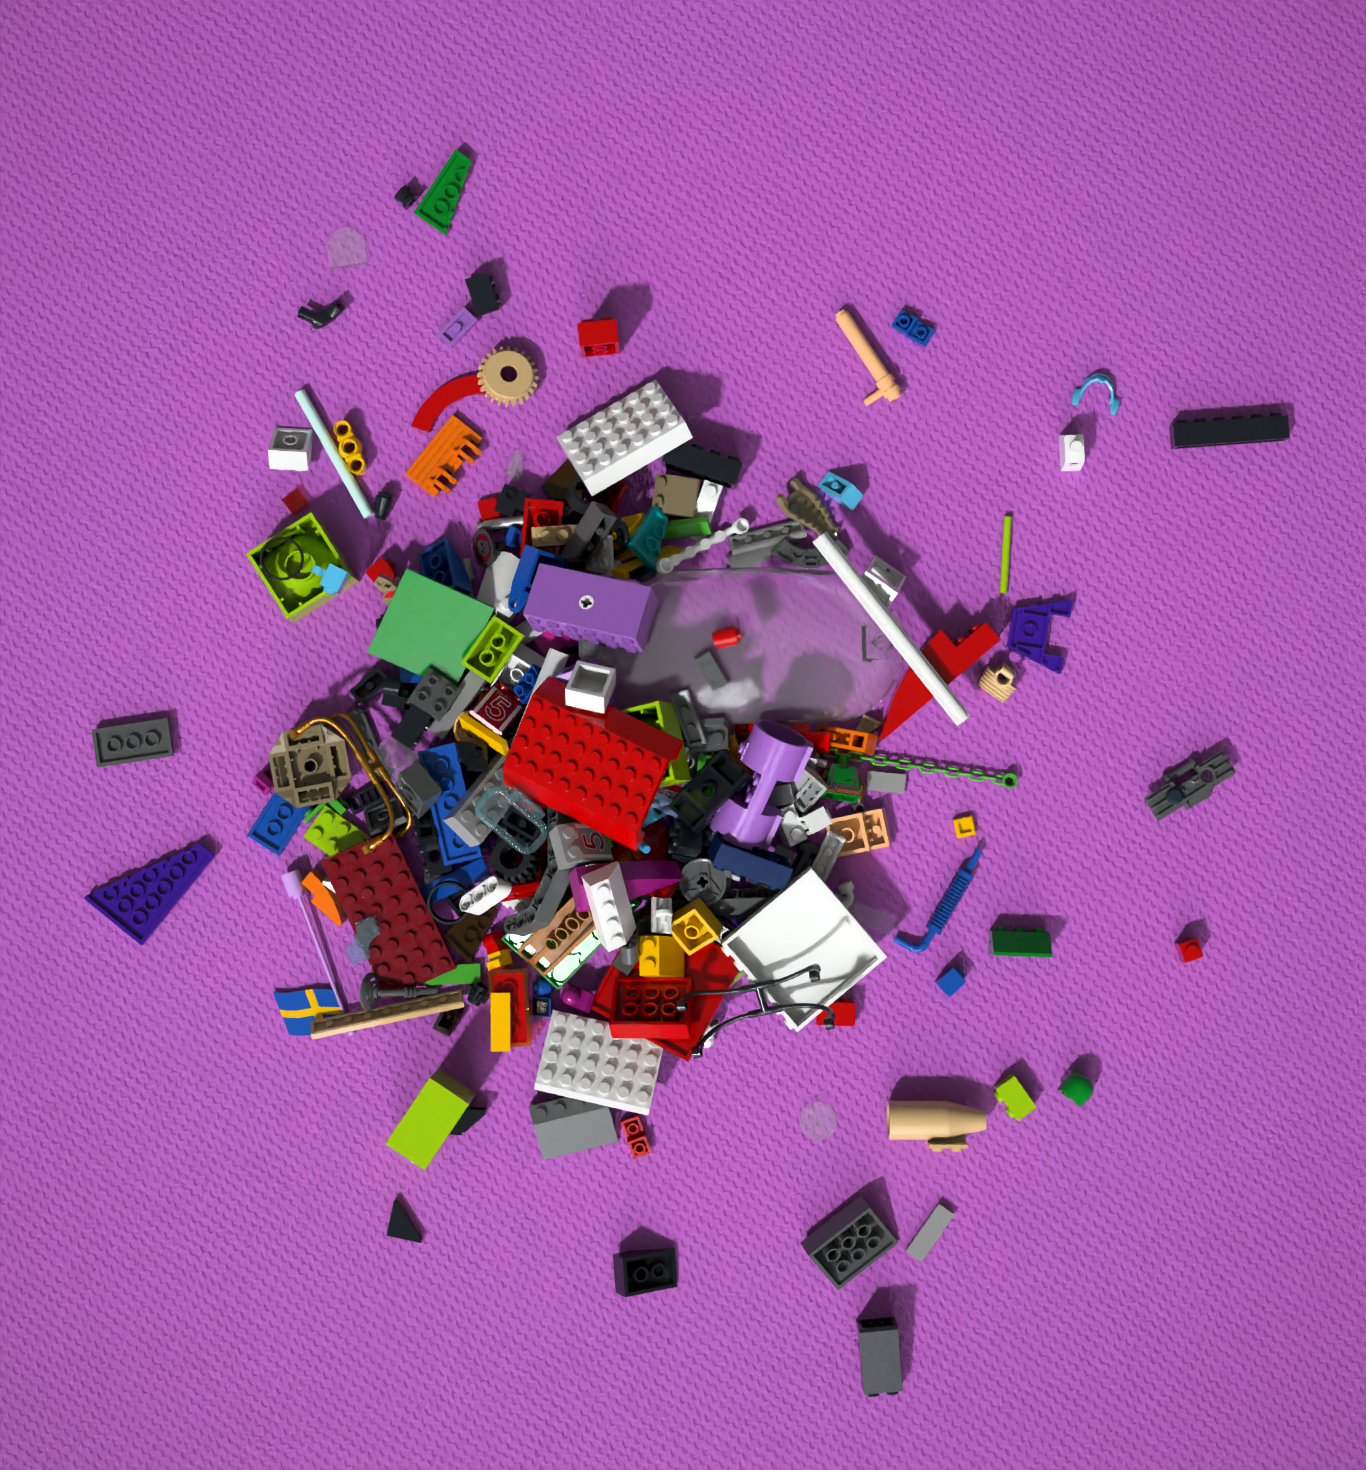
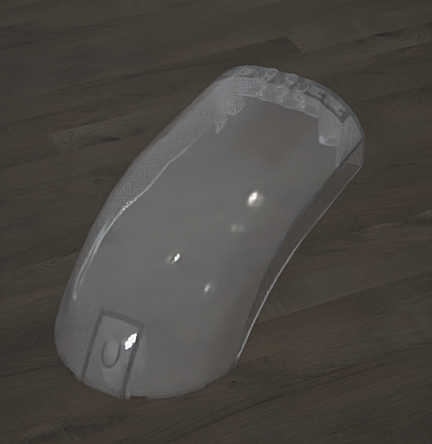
[579,567,904,725]

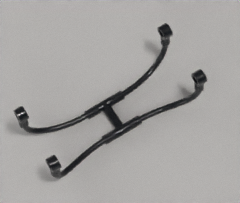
[676,964,835,1059]

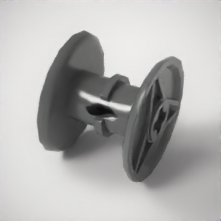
[679,854,733,906]

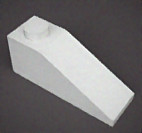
[688,480,723,541]

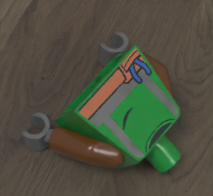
[814,756,866,812]

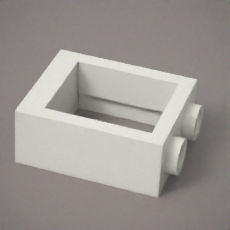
[861,555,906,608]

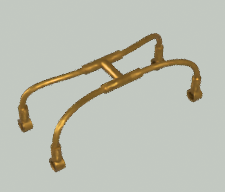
[288,713,413,855]

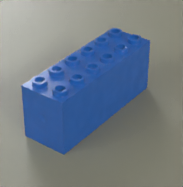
[418,742,492,866]

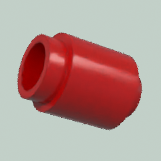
[711,625,742,648]

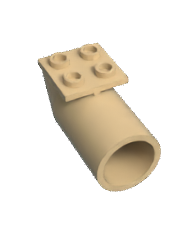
[886,1101,986,1152]

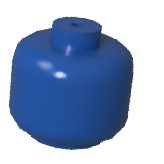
[533,977,553,997]

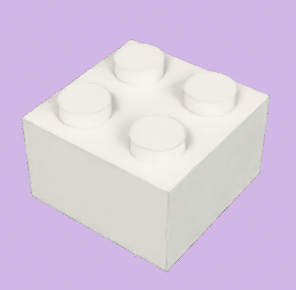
[565,660,616,714]

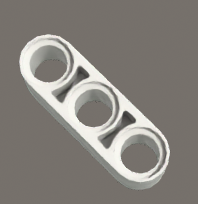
[459,876,512,915]

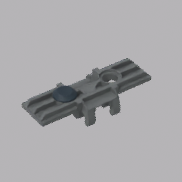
[1143,750,1236,821]

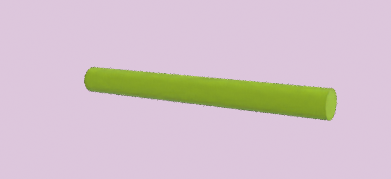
[1000,516,1012,593]

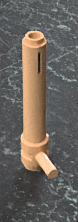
[835,309,902,406]

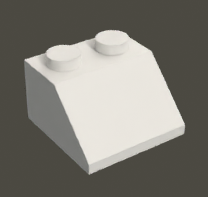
[268,428,313,471]

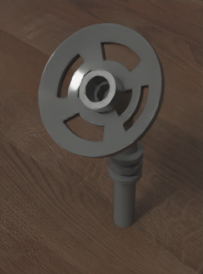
[360,972,438,1011]

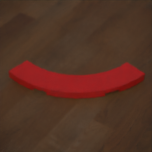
[411,375,508,433]

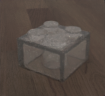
[368,734,420,786]

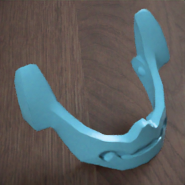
[1072,373,1120,415]

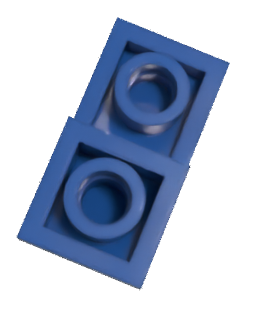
[891,310,935,348]

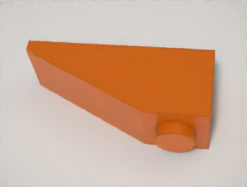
[816,724,878,755]

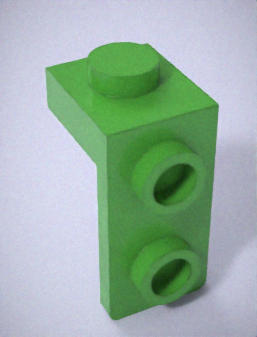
[303,796,349,824]

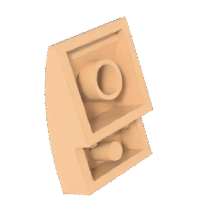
[826,808,893,857]

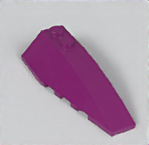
[568,860,682,912]

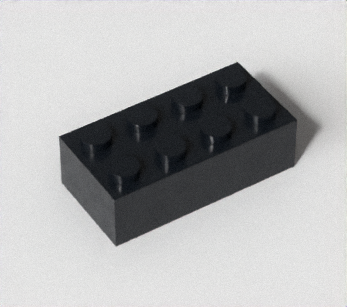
[662,443,742,490]

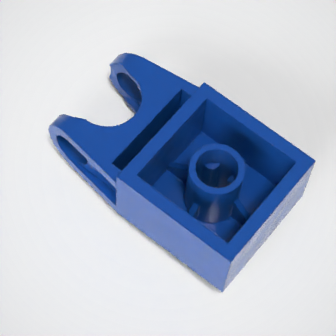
[508,544,565,613]

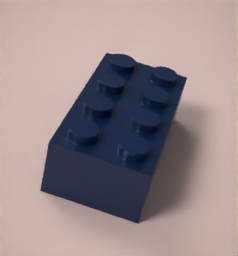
[707,832,793,890]

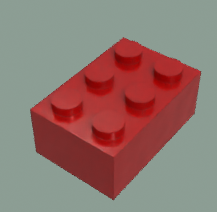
[577,317,620,358]

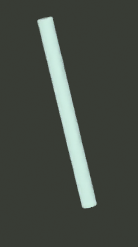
[294,389,374,519]

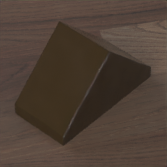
[432,1007,465,1037]

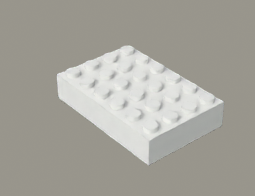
[556,379,693,496]
[534,1010,663,1115]

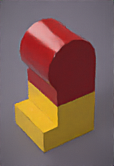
[482,931,513,970]

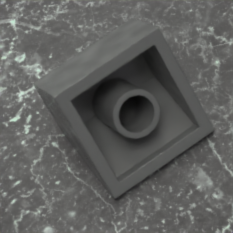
[395,761,442,819]

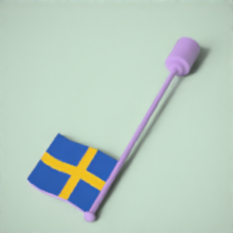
[273,869,355,1036]

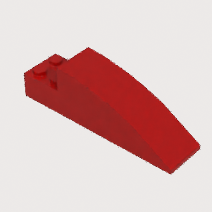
[877,622,1001,741]

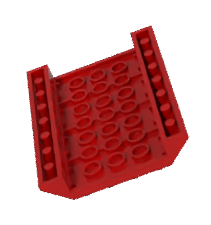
[503,676,684,851]

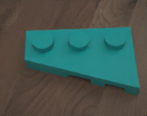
[626,505,668,570]

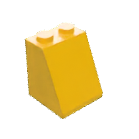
[639,936,685,977]

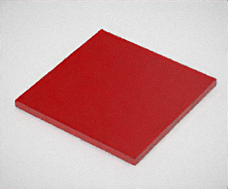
[591,906,739,1062]

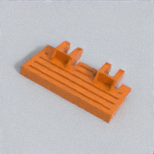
[405,415,483,498]

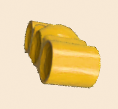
[334,420,367,476]

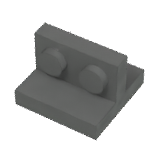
[690,717,734,752]
[364,795,413,837]

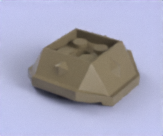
[268,724,353,808]

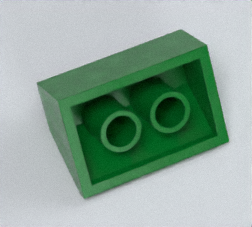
[988,926,1052,958]

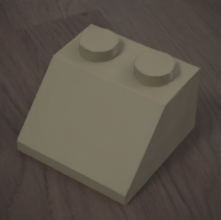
[651,474,700,518]

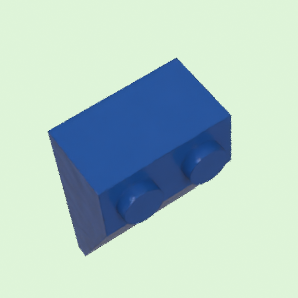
[418,537,472,595]

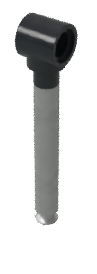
[476,504,584,531]

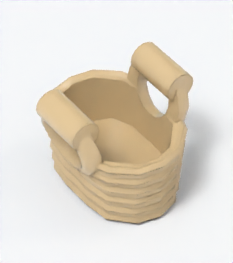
[977,662,1017,703]

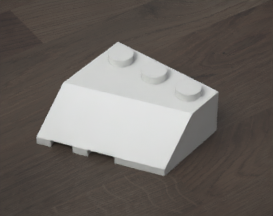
[477,550,520,624]

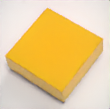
[953,815,976,838]

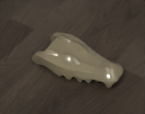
[775,478,840,540]

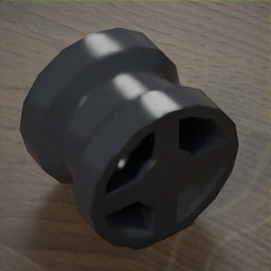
[394,185,418,210]

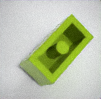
[993,1074,1037,1121]

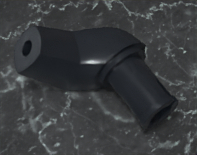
[297,300,345,329]

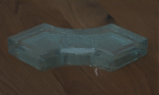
[344,915,381,965]

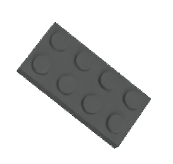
[92,718,175,768]

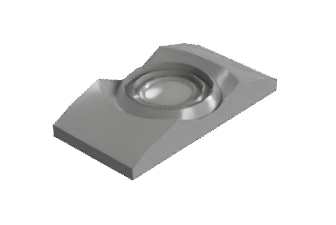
[750,765,828,814]

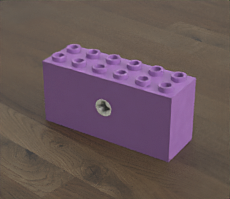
[523,563,659,653]

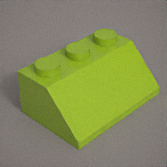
[461,616,525,684]

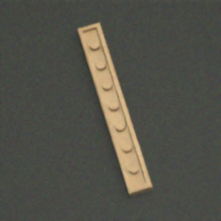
[310,989,465,1040]

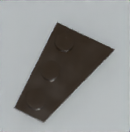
[443,906,498,964]

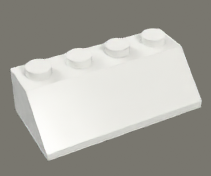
[581,861,636,952]

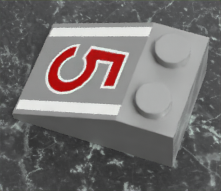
[549,822,614,870]

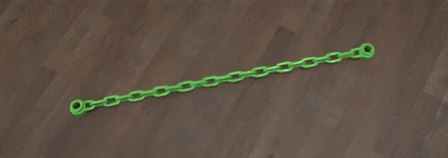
[734,732,1018,789]

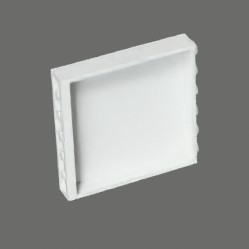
[721,866,887,1032]

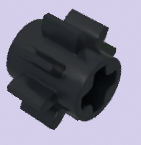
[465,982,490,1006]

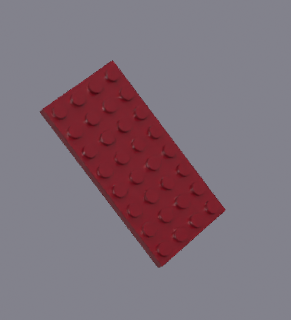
[321,831,457,999]

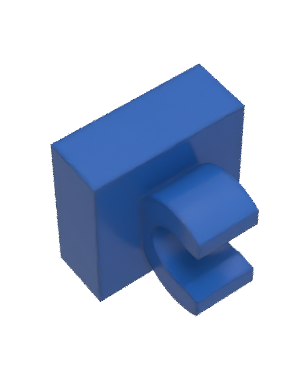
[500,526,521,551]

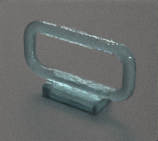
[475,785,548,854]

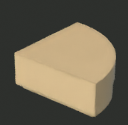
[855,714,881,733]

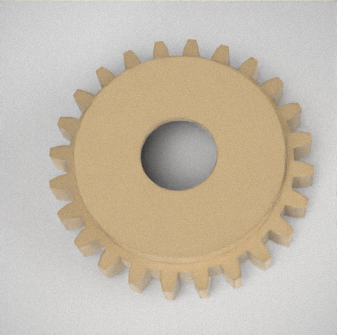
[477,346,538,407]

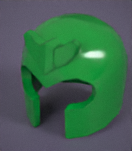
[1057,1068,1094,1107]

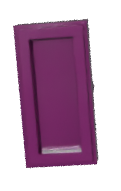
[559,982,595,1013]

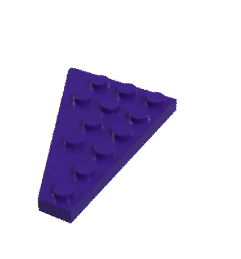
[84,844,216,946]

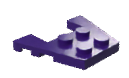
[1006,600,1073,674]

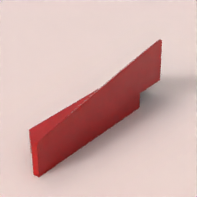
[736,724,830,754]

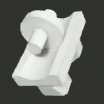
[651,897,673,934]

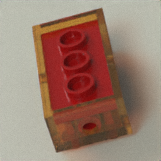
[488,967,533,1047]

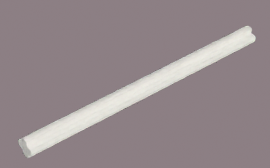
[813,532,971,726]

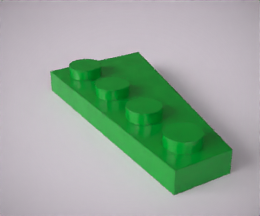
[414,149,472,236]

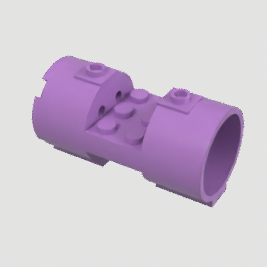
[710,719,814,851]

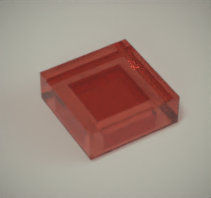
[282,488,309,515]

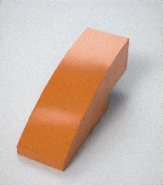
[301,869,346,927]

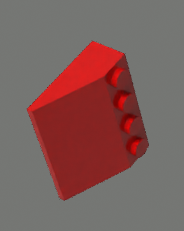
[609,977,692,1039]

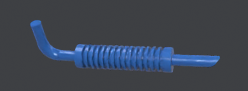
[894,845,981,953]

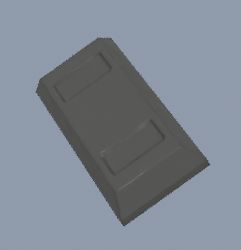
[693,648,730,692]

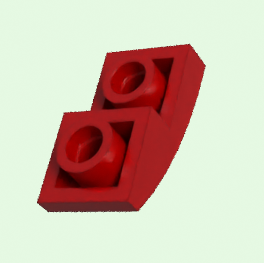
[620,1113,652,1159]

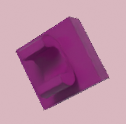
[252,769,274,795]

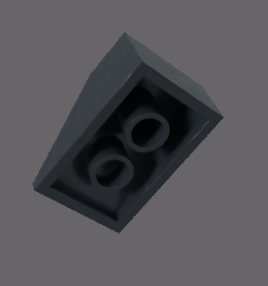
[613,1248,677,1297]

